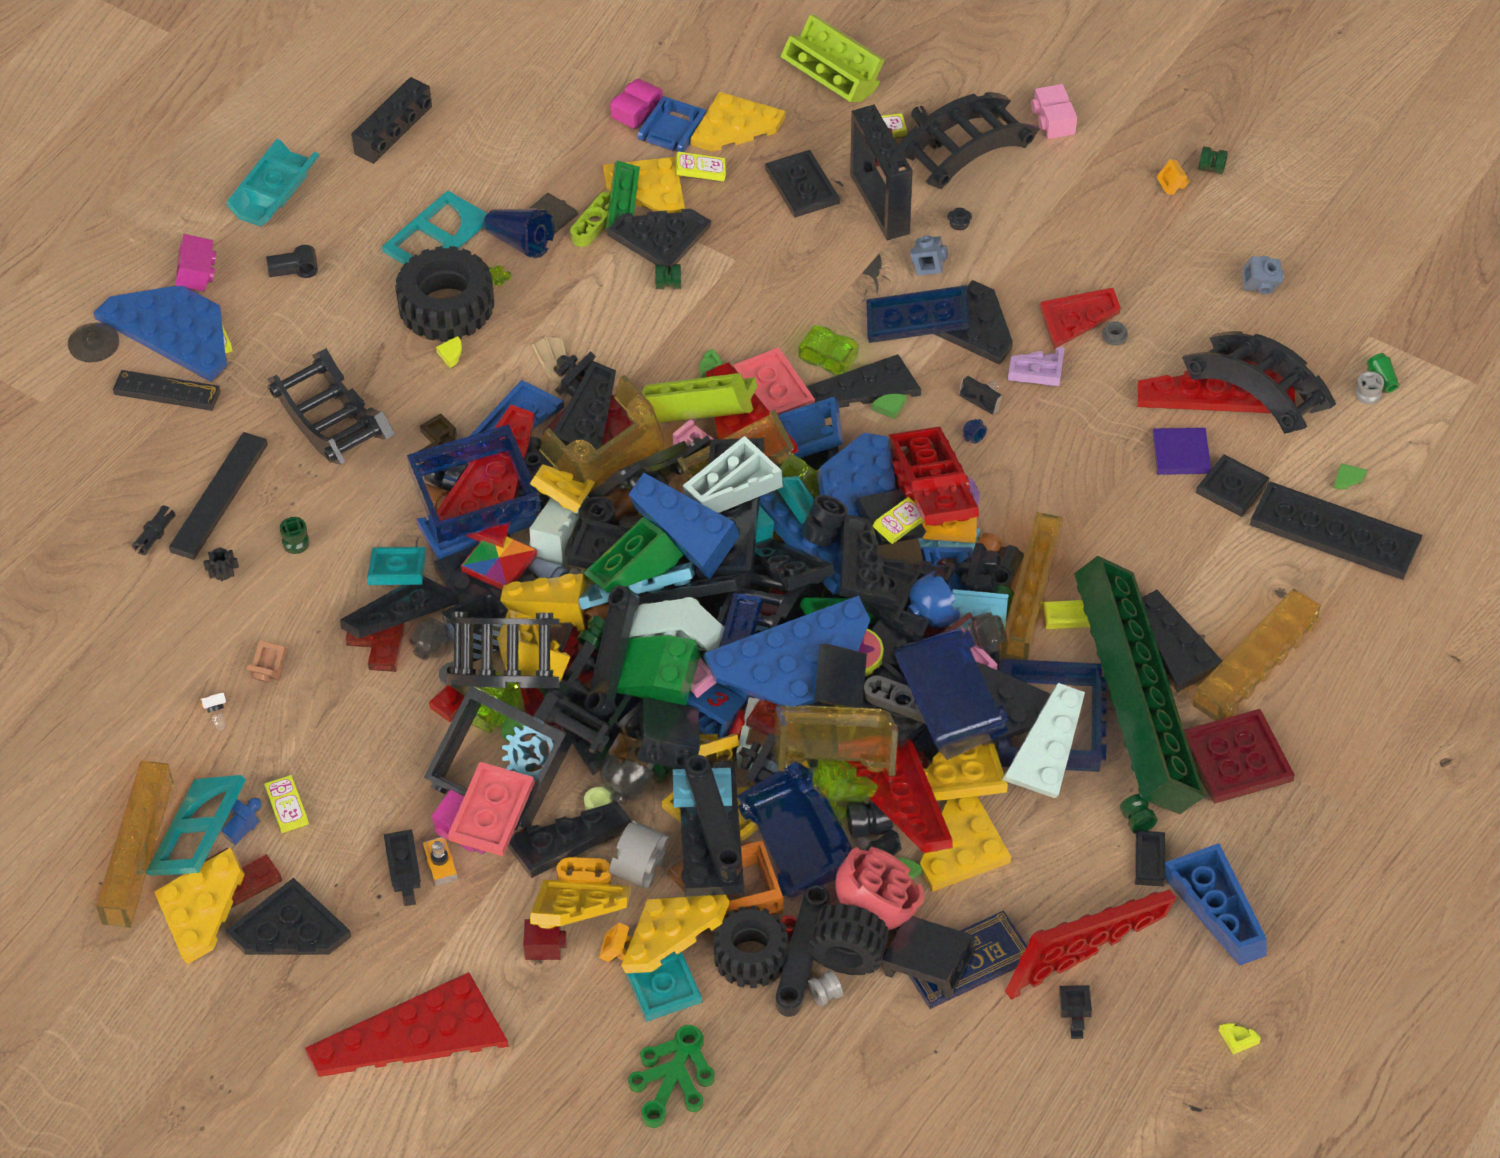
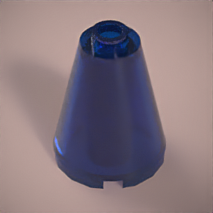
[484,208,555,259]

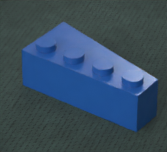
[628,473,740,580]
[1165,843,1267,966]

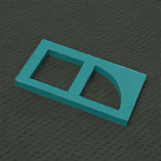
[382,190,492,265]
[146,775,246,876]

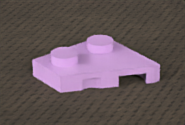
[1008,347,1065,386]

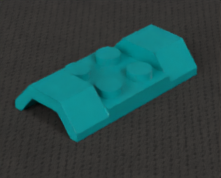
[226,139,319,227]

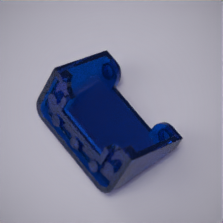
[894,628,1010,760]
[737,761,853,898]

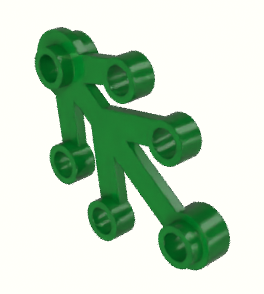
[628,1025,715,1128]

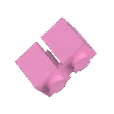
[1031,84,1077,139]

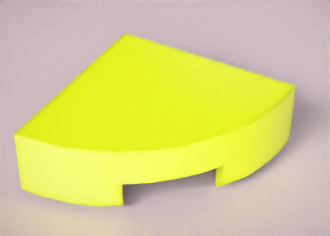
[436,336,462,368]
[1218,1023,1261,1055]

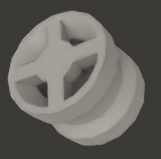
[1355,371,1384,404]
[808,970,843,1007]

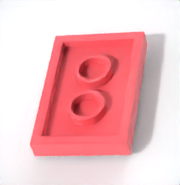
[733,347,815,420]
[448,762,535,856]

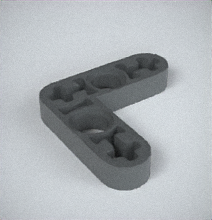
[864,649,964,724]

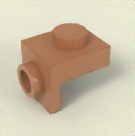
[246,640,288,682]

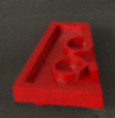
[1039,288,1121,349]

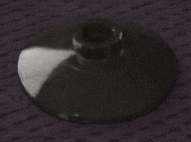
[68,323,119,363]

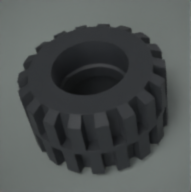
[808,904,889,975]
[713,906,788,988]

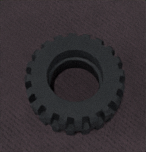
[395,246,495,342]

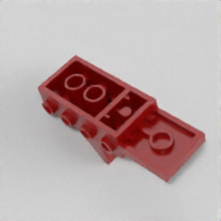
[889,426,979,526]

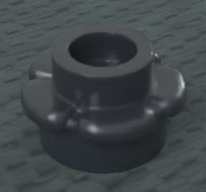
[947,208,972,230]

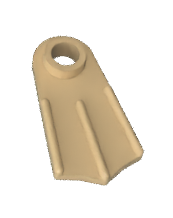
[532,336,567,383]

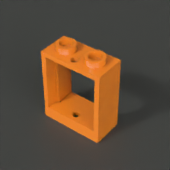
[724,840,783,918]

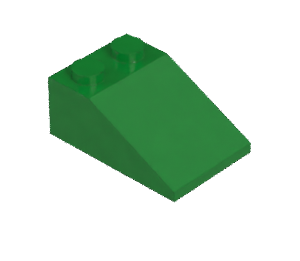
[584,517,684,593]
[616,635,701,705]

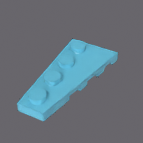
[579,562,696,610]

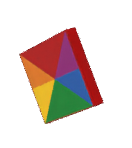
[461,536,537,590]

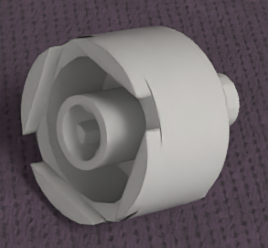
[609,820,669,889]

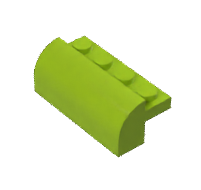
[780,15,885,102]
[637,373,758,424]

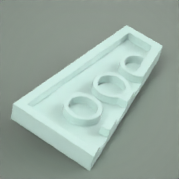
[1002,683,1085,798]

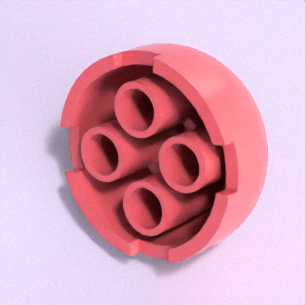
[835,847,925,930]

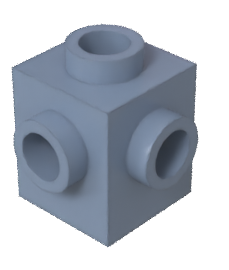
[910,235,948,276]
[1242,256,1284,294]

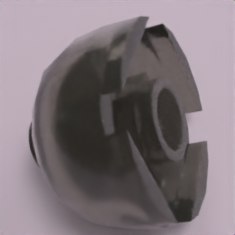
[600,753,659,805]

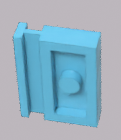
[949,589,1008,636]
[673,768,732,807]

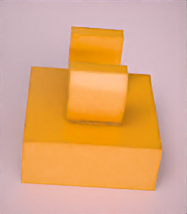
[1157,159,1190,195]
[598,922,632,962]

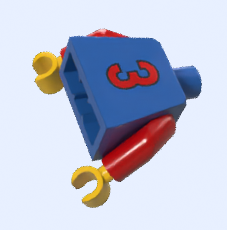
[680,683,746,761]

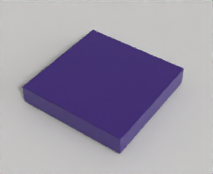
[1152,428,1211,475]

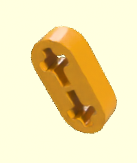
[557,857,612,884]

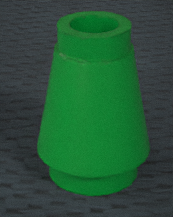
[1366,353,1400,393]

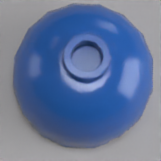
[908,571,960,628]

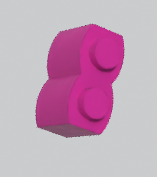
[610,78,663,129]

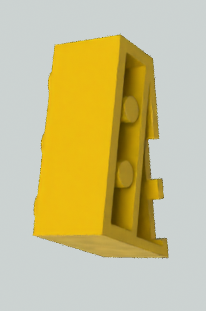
[500,573,589,631]
[497,610,570,682]

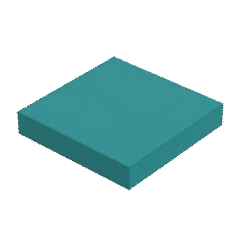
[367,547,427,585]
[626,952,702,1022]

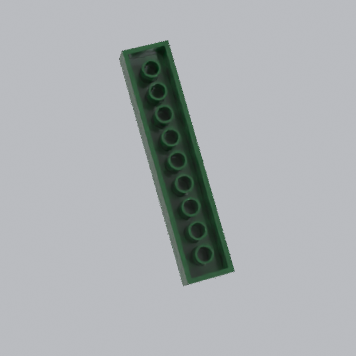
[1074,556,1205,814]

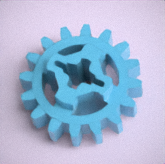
[502,725,560,782]

